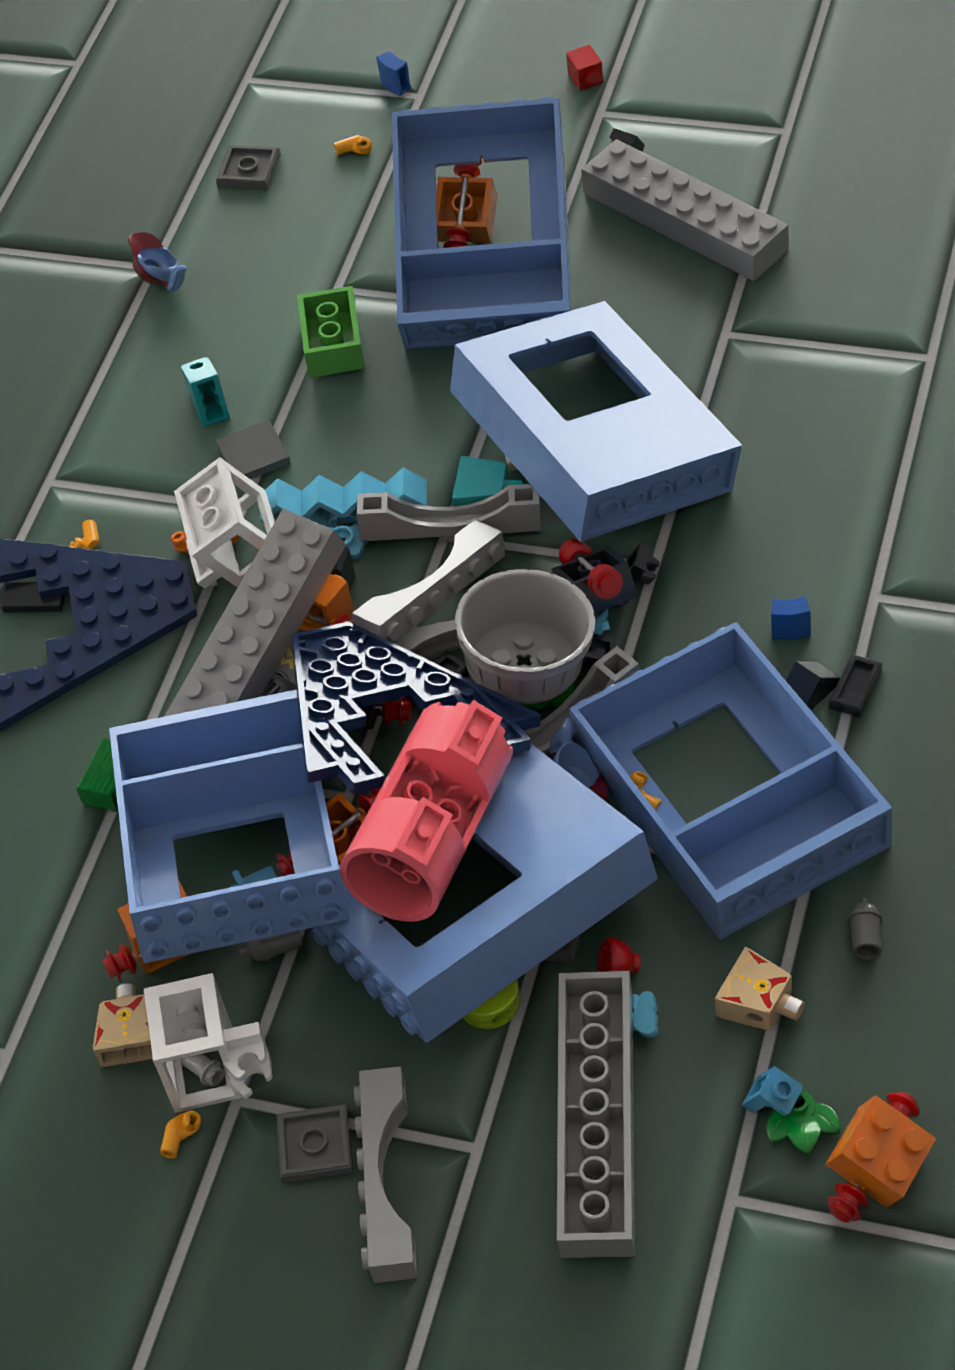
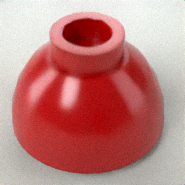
[597,937,641,975]

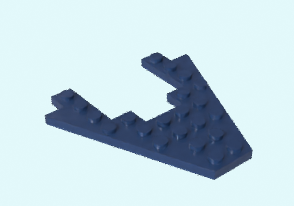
[0,538,197,731]
[292,622,541,794]

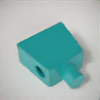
[181,357,230,427]
[452,456,524,506]

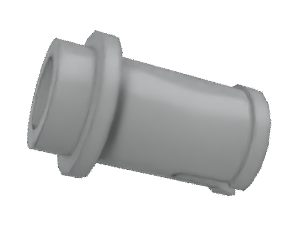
[181,1054,225,1087]

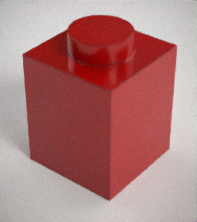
[566,44,604,91]

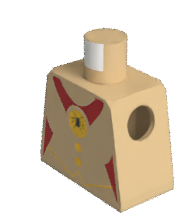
[715,947,805,1030]
[93,984,153,1068]

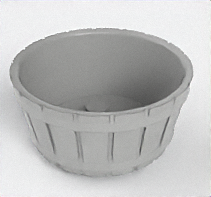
[455,569,595,704]

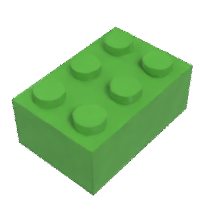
[297,286,365,378]

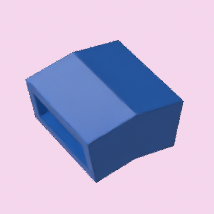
[376,51,411,96]
[771,596,811,640]

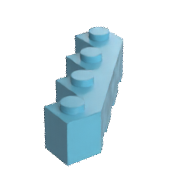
[259,467,427,528]

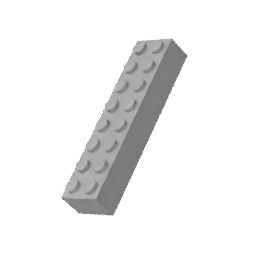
[581,139,789,281]
[164,508,346,717]
[557,971,635,1258]

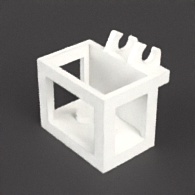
[174,457,275,588]
[144,973,273,1113]

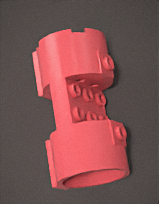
[340,700,513,922]

